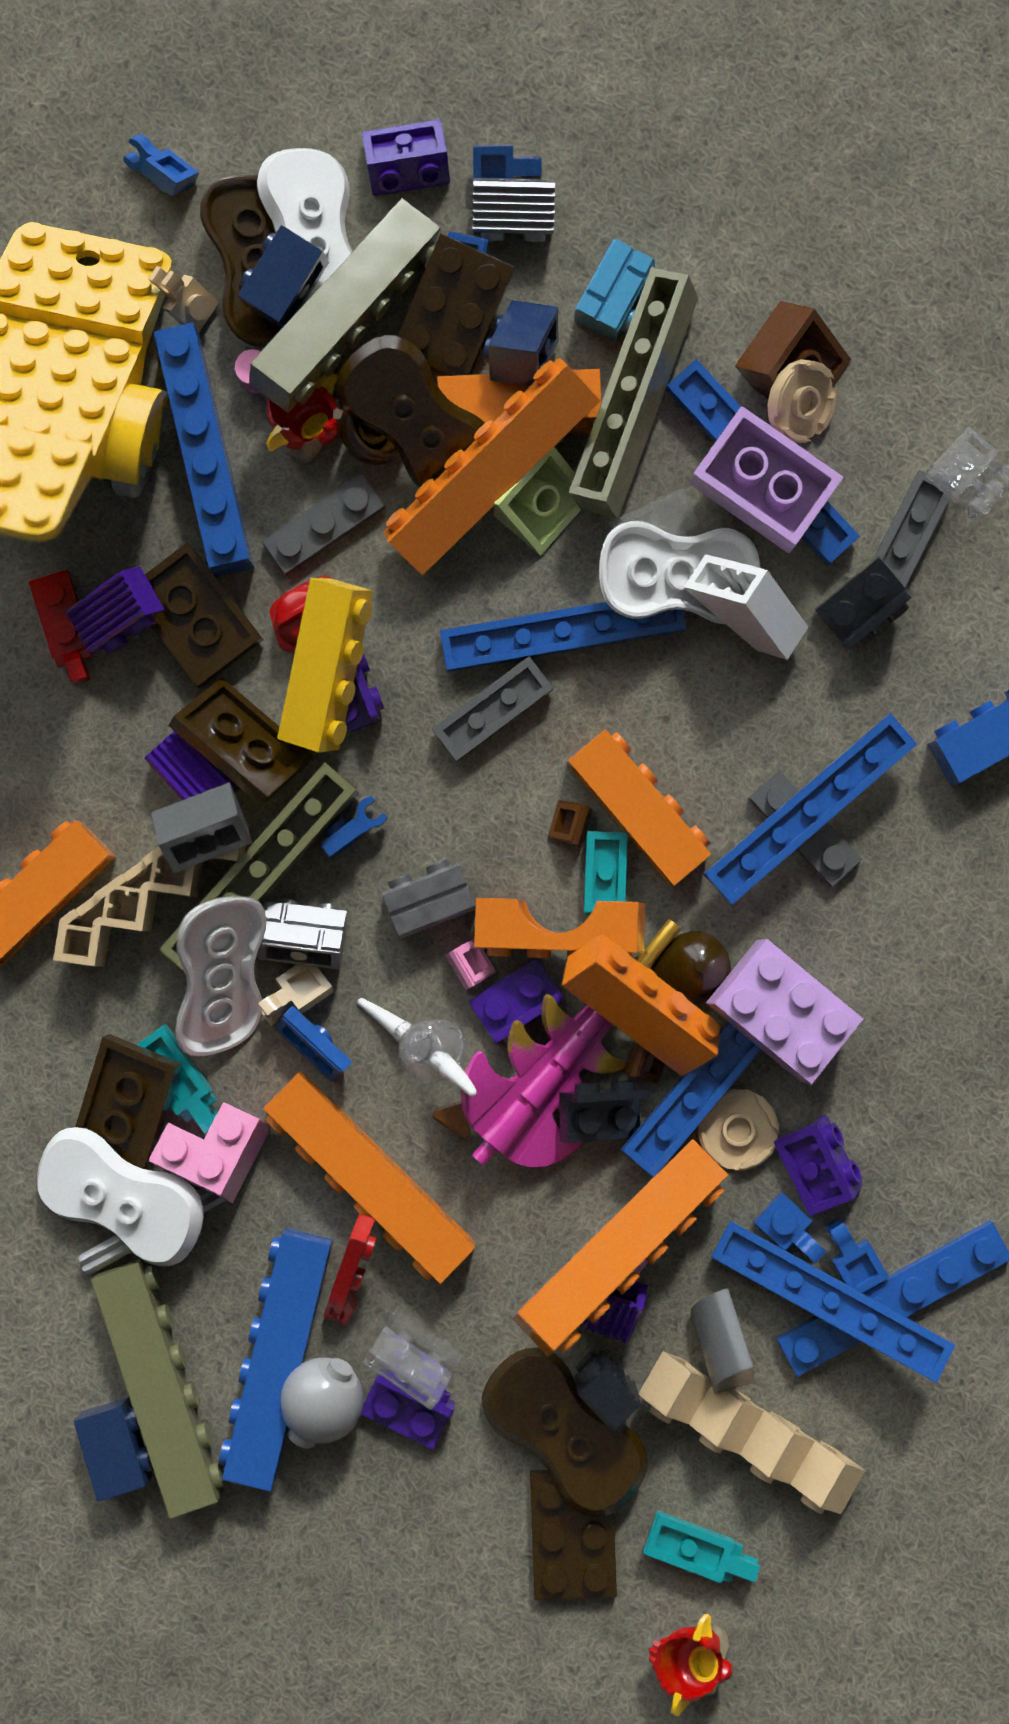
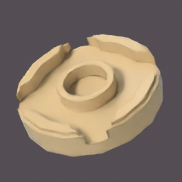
[767,359,837,443]
[697,1088,779,1171]

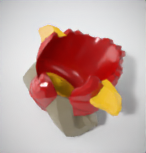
[266,373,344,463]
[648,1614,733,1717]

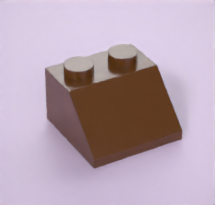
[735,301,851,399]

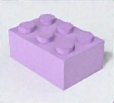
[690,406,844,554]
[706,939,863,1084]

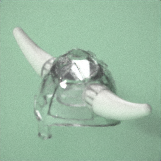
[357,998,477,1097]

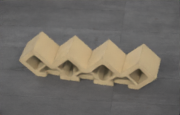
[53,822,250,966]
[639,1351,865,1514]

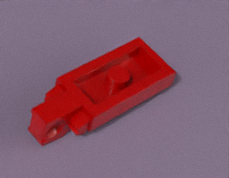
[28,569,93,685]
[323,1214,377,1325]

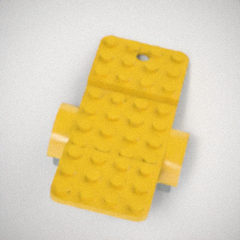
[0,222,172,541]

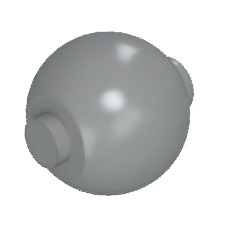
[280,1357,364,1448]

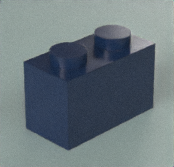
[238,225,329,329]
[484,300,559,386]
[73,1397,154,1502]

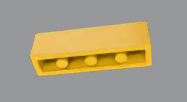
[277,578,373,752]

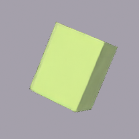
[494,447,581,556]

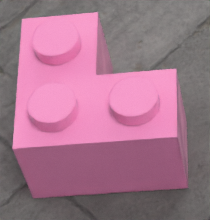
[148,1102,270,1203]

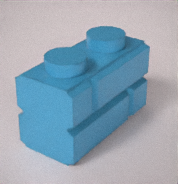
[574,239,656,342]

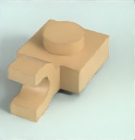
[148,266,219,333]
[258,964,333,1026]

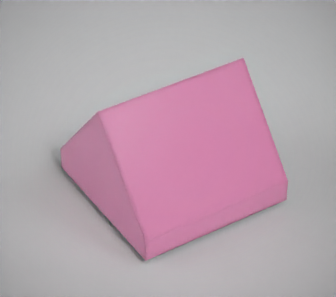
[445,938,496,990]

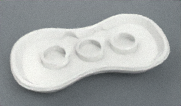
[257,148,352,304]
[599,521,760,624]
[175,897,267,1056]
[37,1127,203,1266]

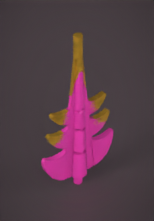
[460,919,681,1167]

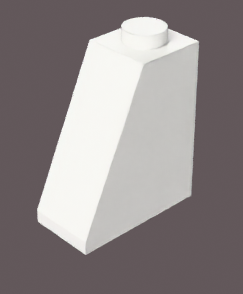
[684,554,808,660]

